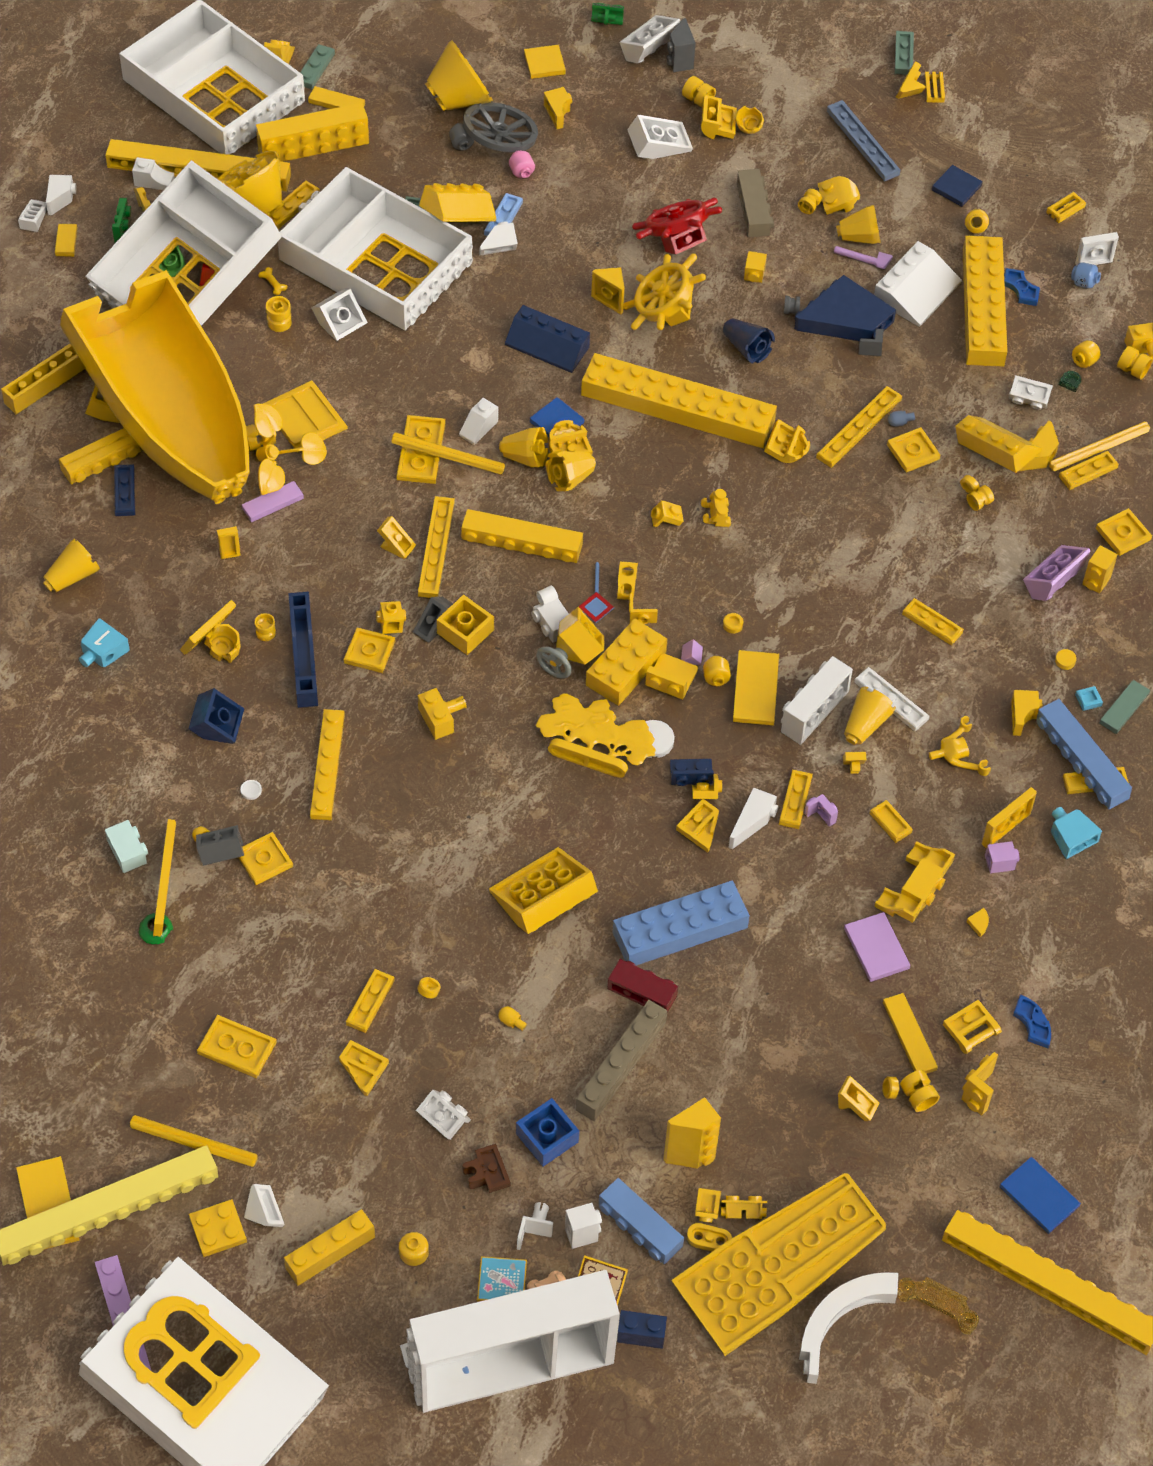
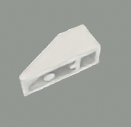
[729,788,778,849]

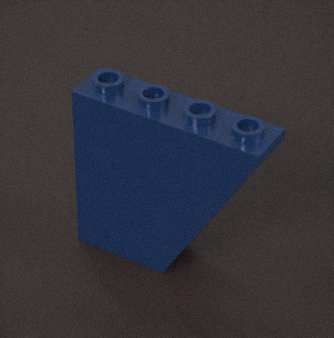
[794,275,896,341]

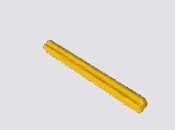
[1049,421,1150,471]
[392,432,505,474]
[130,1115,257,1167]

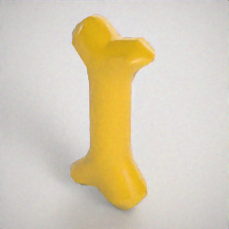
[258,267,287,295]

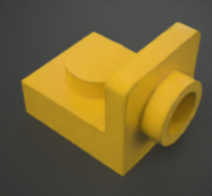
[692,774,722,799]

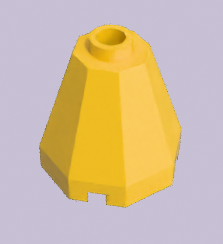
[836,205,881,244]
[499,427,548,467]
[545,451,596,492]

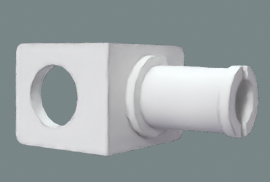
[517,1202,553,1250]

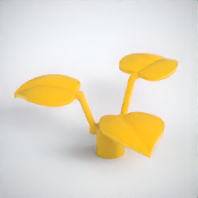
[253,404,327,495]

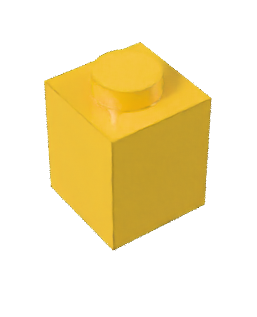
[744,251,767,283]

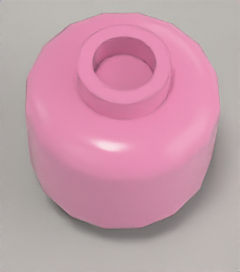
[509,151,535,178]

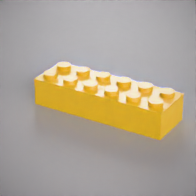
[256,103,369,162]

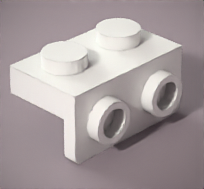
[1009,375,1053,410]

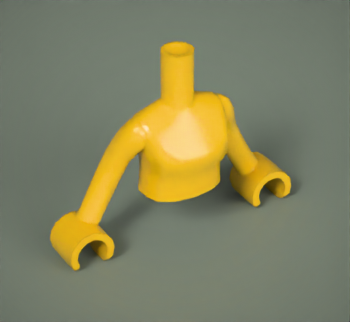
[929,716,991,776]

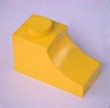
[544,87,572,129]
[1011,690,1042,736]

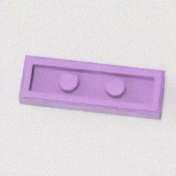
[242,481,304,522]

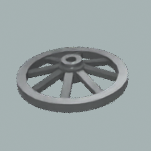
[463,102,538,152]

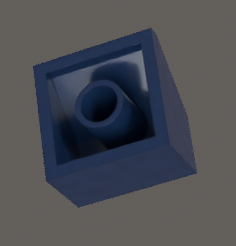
[188,688,244,744]

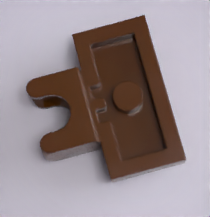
[462,1144,511,1193]

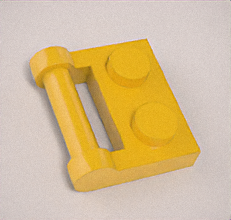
[943,1000,1002,1054]

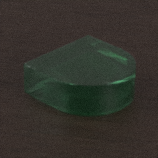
[1059,371,1081,392]

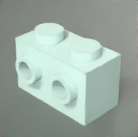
[105,820,148,873]

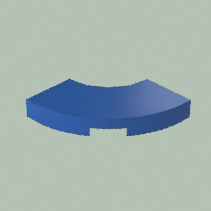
[1013,994,1051,1048]

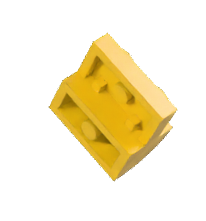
[701,95,737,139]

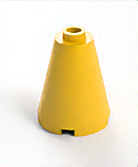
[43,539,100,592]
[844,686,896,745]

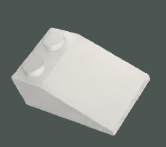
[627,115,693,159]

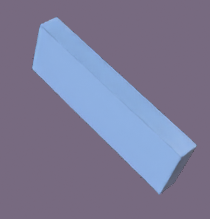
[484,193,523,236]

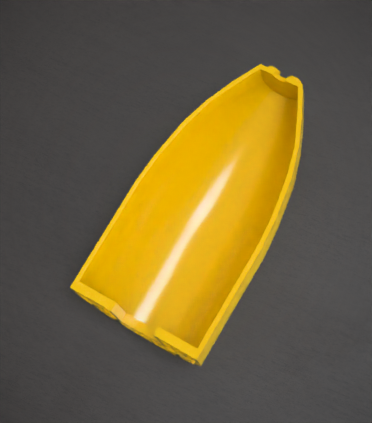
[60,270,249,504]

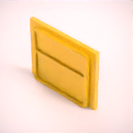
[263,380,348,453]

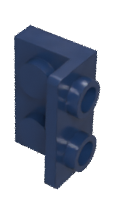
[670,759,714,786]

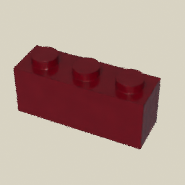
[607,959,678,1013]

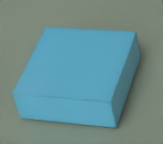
[1075,686,1103,711]

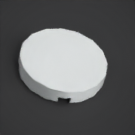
[645,720,674,758]

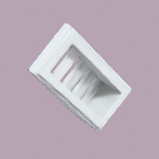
[18,199,47,232]

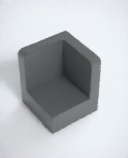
[859,329,884,356]

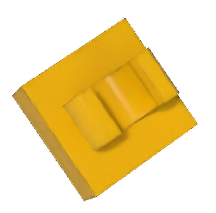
[843,752,866,774]

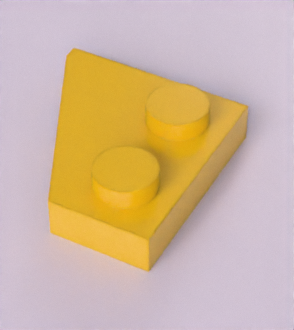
[339,1040,389,1096]

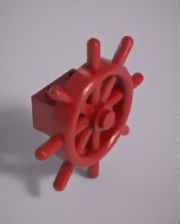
[632,197,722,255]

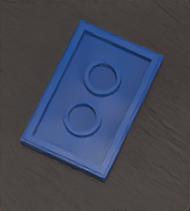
[999,1157,1081,1234]

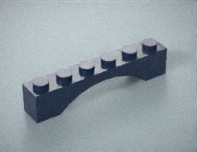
[288,592,318,708]

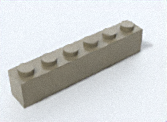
[576,1000,667,1122]

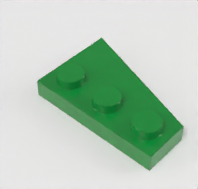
[112,198,131,244]

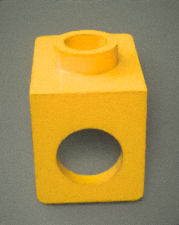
[629,594,658,624]

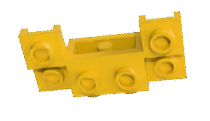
[874,841,955,923]

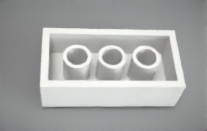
[781,656,853,745]

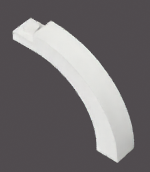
[799,1273,898,1384]

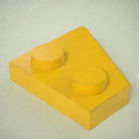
[676,799,719,853]

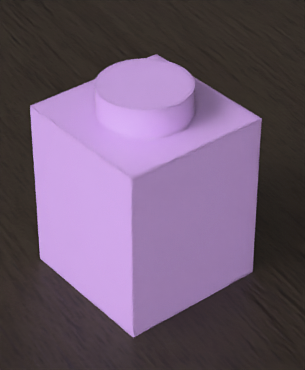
[985,841,1019,873]

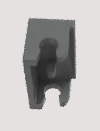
[196,825,244,866]

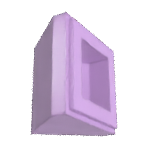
[681,639,703,665]

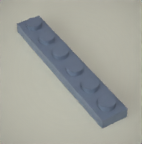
[827,100,901,182]

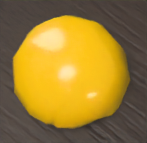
[735,106,764,134]

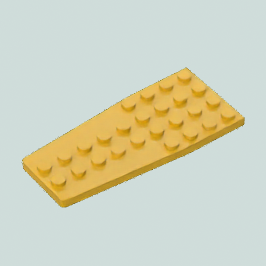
[671,1173,886,1356]

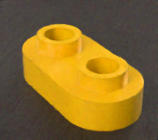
[687,1223,732,1252]

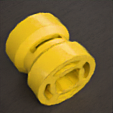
[798,188,822,215]
[966,485,994,511]
[255,613,276,641]

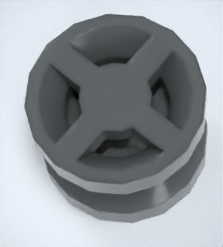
[784,295,800,315]

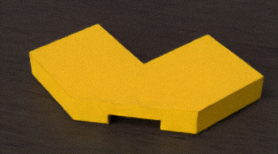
[134,187,151,213]

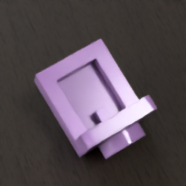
[804,794,838,827]

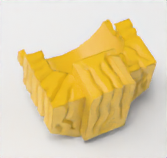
[204,624,240,663]

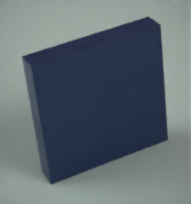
[932,165,983,207]

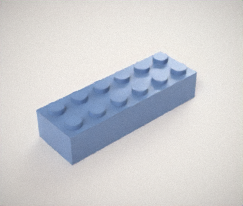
[612,880,750,965]

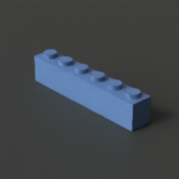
[1037,699,1132,809]

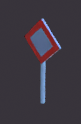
[579,562,614,623]

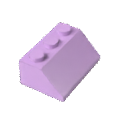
[1023,545,1091,601]

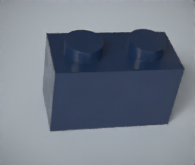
[617,1310,667,1349]

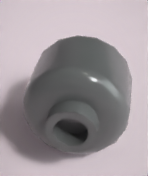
[449,123,474,150]

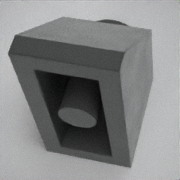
[413,597,453,642]

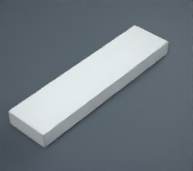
[854,667,929,731]

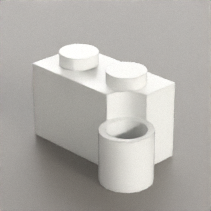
[531,585,569,643]

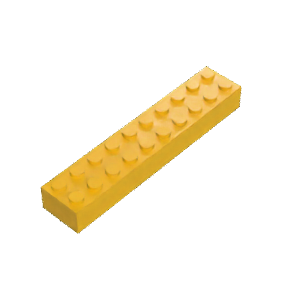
[581,353,777,449]

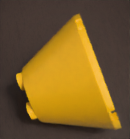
[425,40,493,111]
[217,151,284,216]

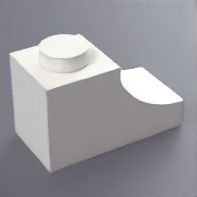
[132,157,175,190]

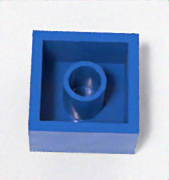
[516,1098,579,1167]

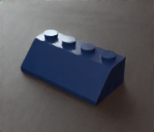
[505,305,590,373]

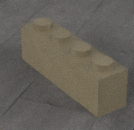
[737,169,774,237]

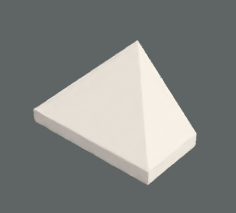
[244,1184,285,1227]

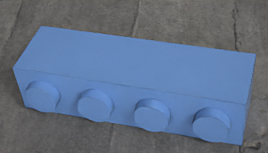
[599,1178,684,1265]

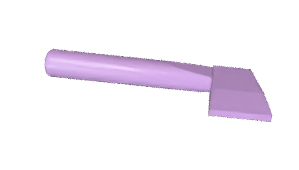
[834,246,893,269]

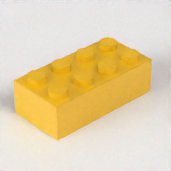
[586,618,667,706]

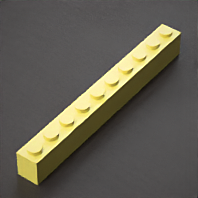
[0,1145,218,1266]

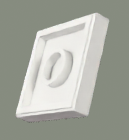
[1075,232,1119,266]

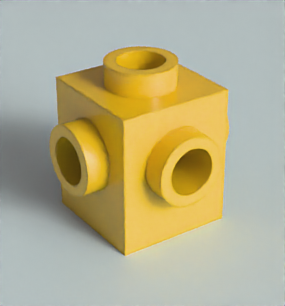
[376,601,406,634]

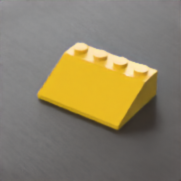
[489,847,598,934]

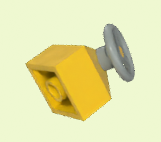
[536,607,604,679]

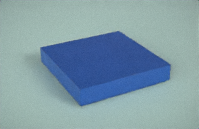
[530,397,584,437]

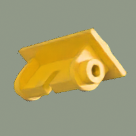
[720,1196,767,1219]

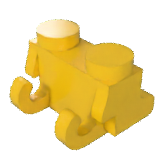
[701,489,731,527]

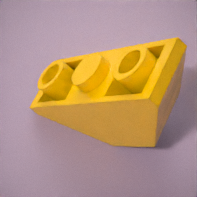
[264,39,295,64]
[1019,421,1059,471]

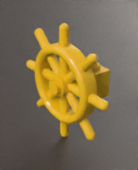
[623,253,706,330]

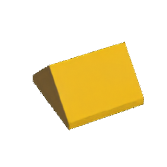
[591,267,624,315]

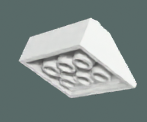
[874,241,962,327]

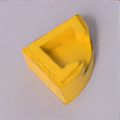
[967,908,989,937]

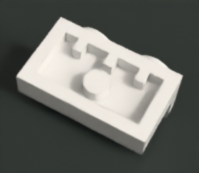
[416,1090,471,1140]

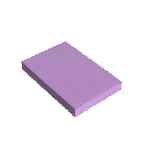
[844,912,910,982]

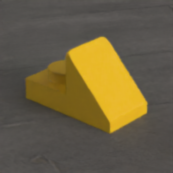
[896,61,926,99]
[377,516,416,559]
[838,1076,879,1121]

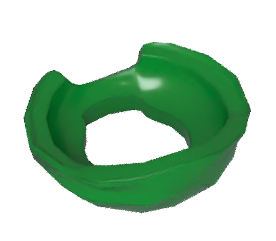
[138,913,173,944]

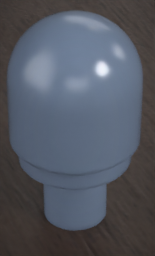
[888,410,915,427]

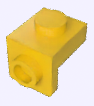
[651,500,684,527]
[695,1188,721,1223]

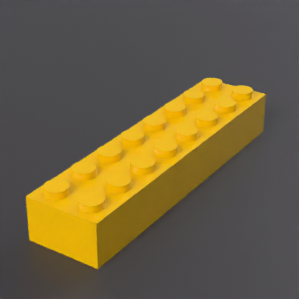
[963,236,1007,367]

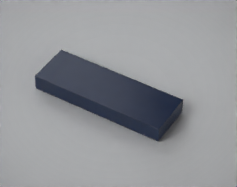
[114,464,135,516]

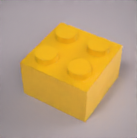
[437,595,494,655]

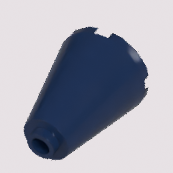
[723,318,775,364]

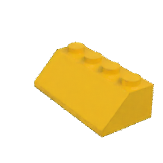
[419,183,496,222]
[955,415,1042,473]
[663,1097,721,1169]

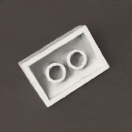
[620,15,680,63]

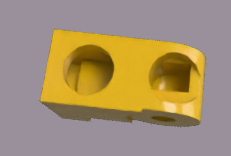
[617,561,638,600]

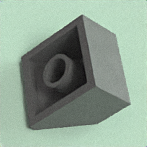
[666,18,696,72]

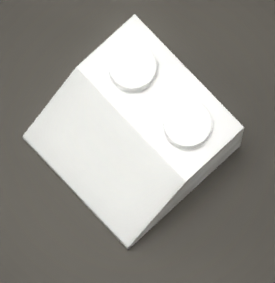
[311,289,368,341]

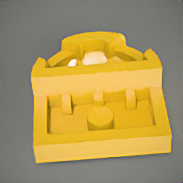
[818,176,860,215]
[764,419,810,463]
[548,420,593,455]

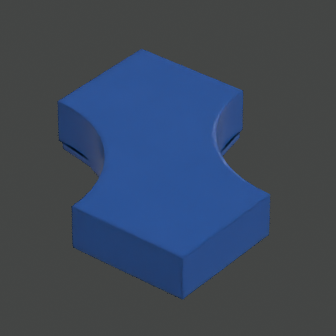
[1004,268,1040,306]

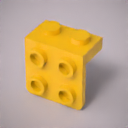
[645,654,698,700]
[961,1052,998,1116]

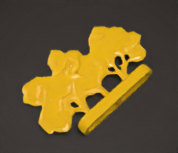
[536,693,656,778]

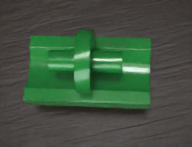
[591,3,624,25]

